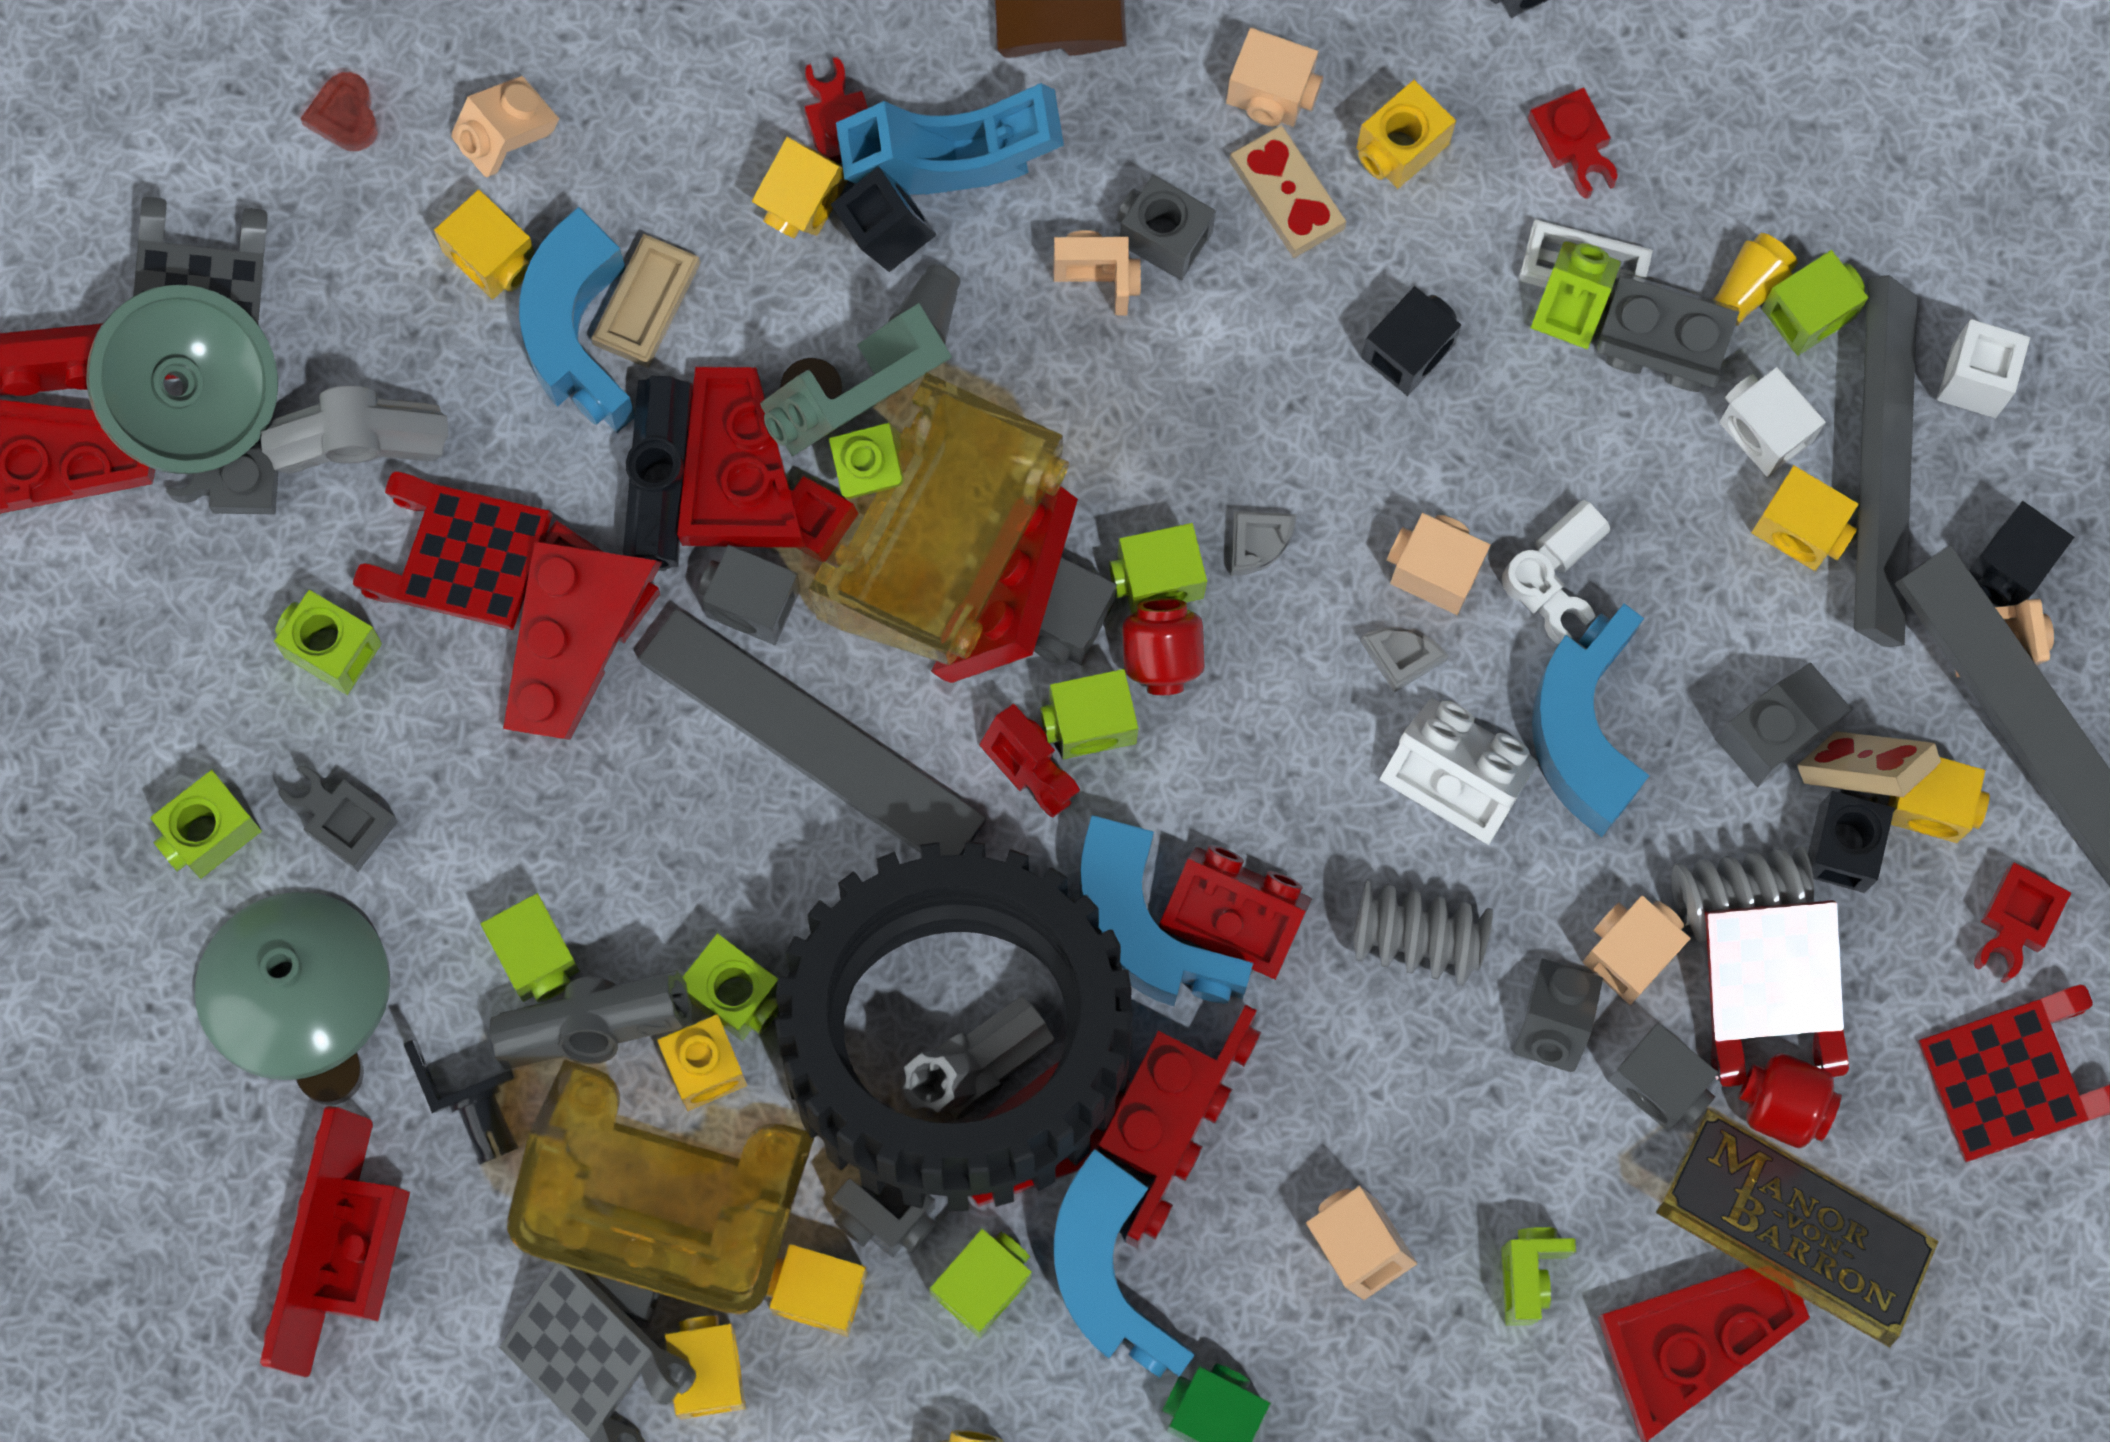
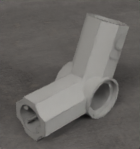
[261,386,448,474]
[901,996,1055,1120]

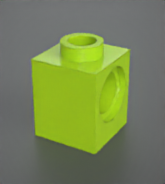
[1761,250,1869,357]
[1109,523,1207,614]
[273,589,382,696]
[1040,669,1139,760]
[149,769,262,879]
[480,893,580,1002]
[682,933,779,1042]
[929,1229,1032,1339]

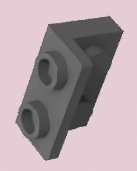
[1597,272,1740,392]

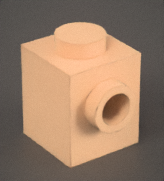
[1226,27,1324,127]
[1386,513,1491,616]
[1582,895,1691,1005]
[1305,1186,1418,1300]

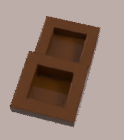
[995,0,1127,58]

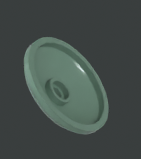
[86,285,278,474]
[195,892,390,1080]

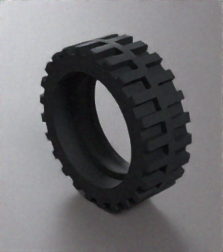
[776,841,1132,1211]

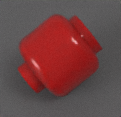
[1122,598,1205,696]
[1738,1053,1842,1148]

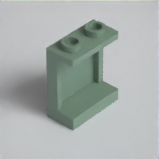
[760,303,952,457]

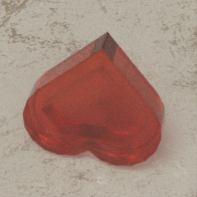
[300,72,378,151]

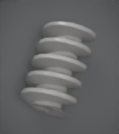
[1671,845,1814,943]
[1352,879,1493,986]

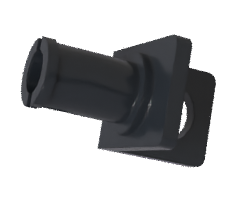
[403,1039,519,1165]

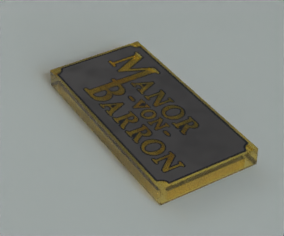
[1655,1109,1939,1348]

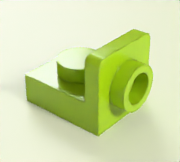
[1530,241,1621,350]
[829,423,908,499]
[1501,1227,1576,1326]

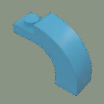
[836,83,1064,195]
[519,207,635,433]
[1532,603,1650,837]
[1079,815,1253,1007]
[1054,1149,1195,1378]

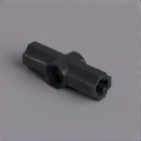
[623,375,693,571]

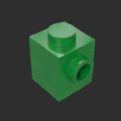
[1162,1363,1271,1442]

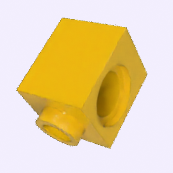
[1356,79,1457,189]
[751,137,848,239]
[434,189,535,300]
[1751,465,1859,571]
[1887,757,1990,843]
[657,1014,747,1111]
[762,1244,868,1337]
[665,1315,746,1420]

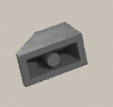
[1716,663,1852,788]

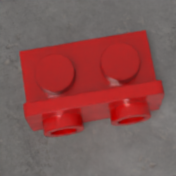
[1159,845,1312,980]

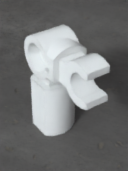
[1502,500,1610,644]

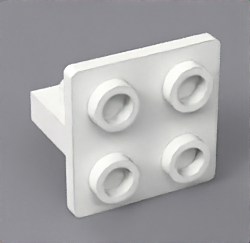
[1379,698,1539,845]

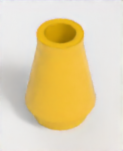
[1713,233,1798,326]

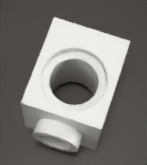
[1937,319,2030,418]
[1719,367,1826,478]

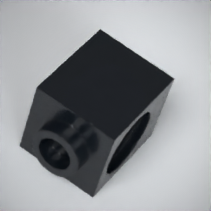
[831,166,937,272]
[1361,286,1462,397]
[1969,501,2074,606]
[1808,789,1894,893]

